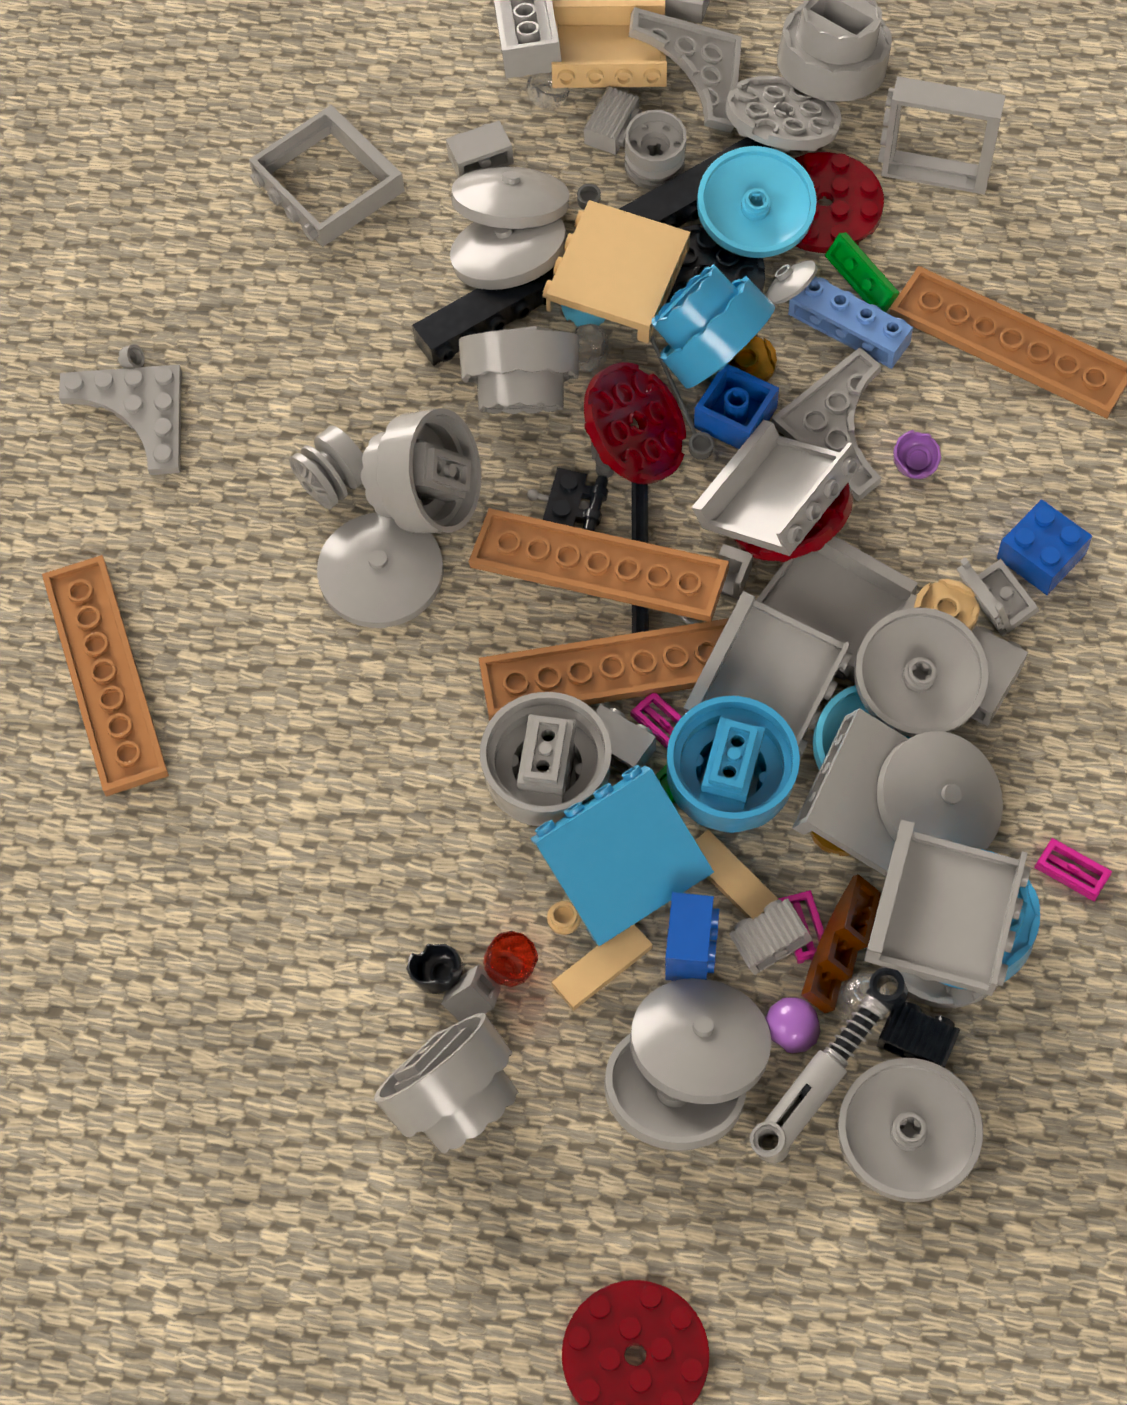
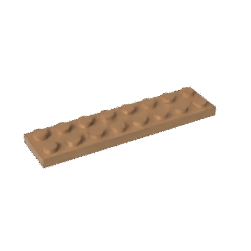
[889,266,1127,419]
[468,508,730,622]
[42,555,169,797]
[479,618,729,721]

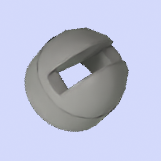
[118,344,145,368]

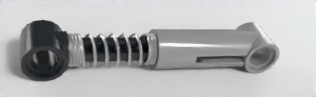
[750,967,908,1164]

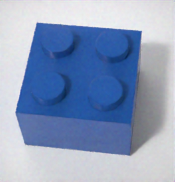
[694,364,779,449]
[997,499,1092,595]
[665,892,720,981]

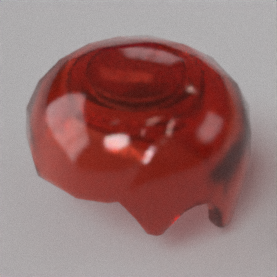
[483,931,538,988]

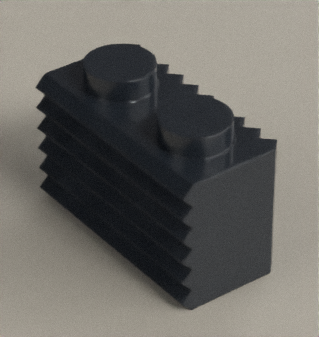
[877,1001,960,1068]

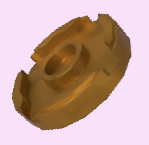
[728,334,777,382]

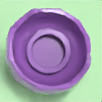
[893,430,941,479]
[765,997,821,1053]

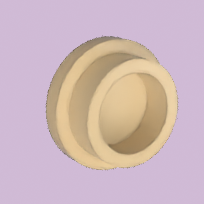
[547,901,581,935]

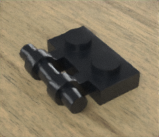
[543,467,609,531]

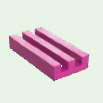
[630,693,682,749]
[1034,838,1112,902]
[778,890,824,964]

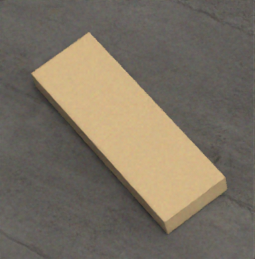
[695,829,778,919]
[551,924,653,1011]

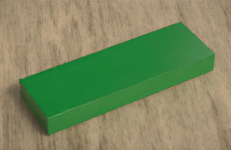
[825,232,900,312]

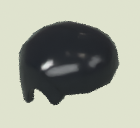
[406,944,463,994]

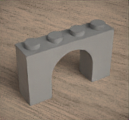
[902,594,1028,726]

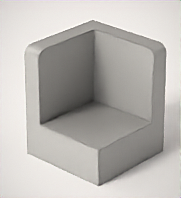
[718,544,753,600]
[441,964,501,1022]

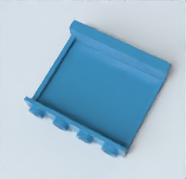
[530,765,714,946]

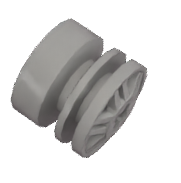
[624,110,687,190]
[289,425,363,510]

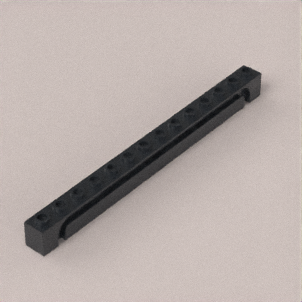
[412,137,773,366]

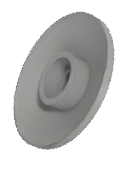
[766,260,818,305]

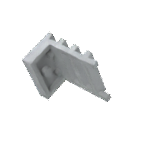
[957,557,1040,637]

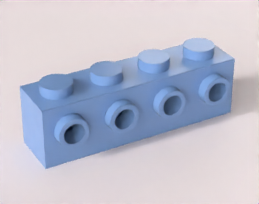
[788,276,913,369]

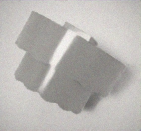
[777,0,892,101]
[459,326,579,415]
[361,408,481,533]
[480,692,612,826]
[374,1013,519,1154]

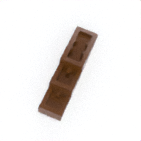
[801,874,881,1014]

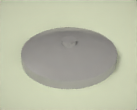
[451,166,569,229]
[450,218,567,290]
[317,513,444,628]
[854,608,988,737]
[877,731,1003,850]
[630,978,771,1104]
[604,1034,746,1151]
[838,1058,983,1202]

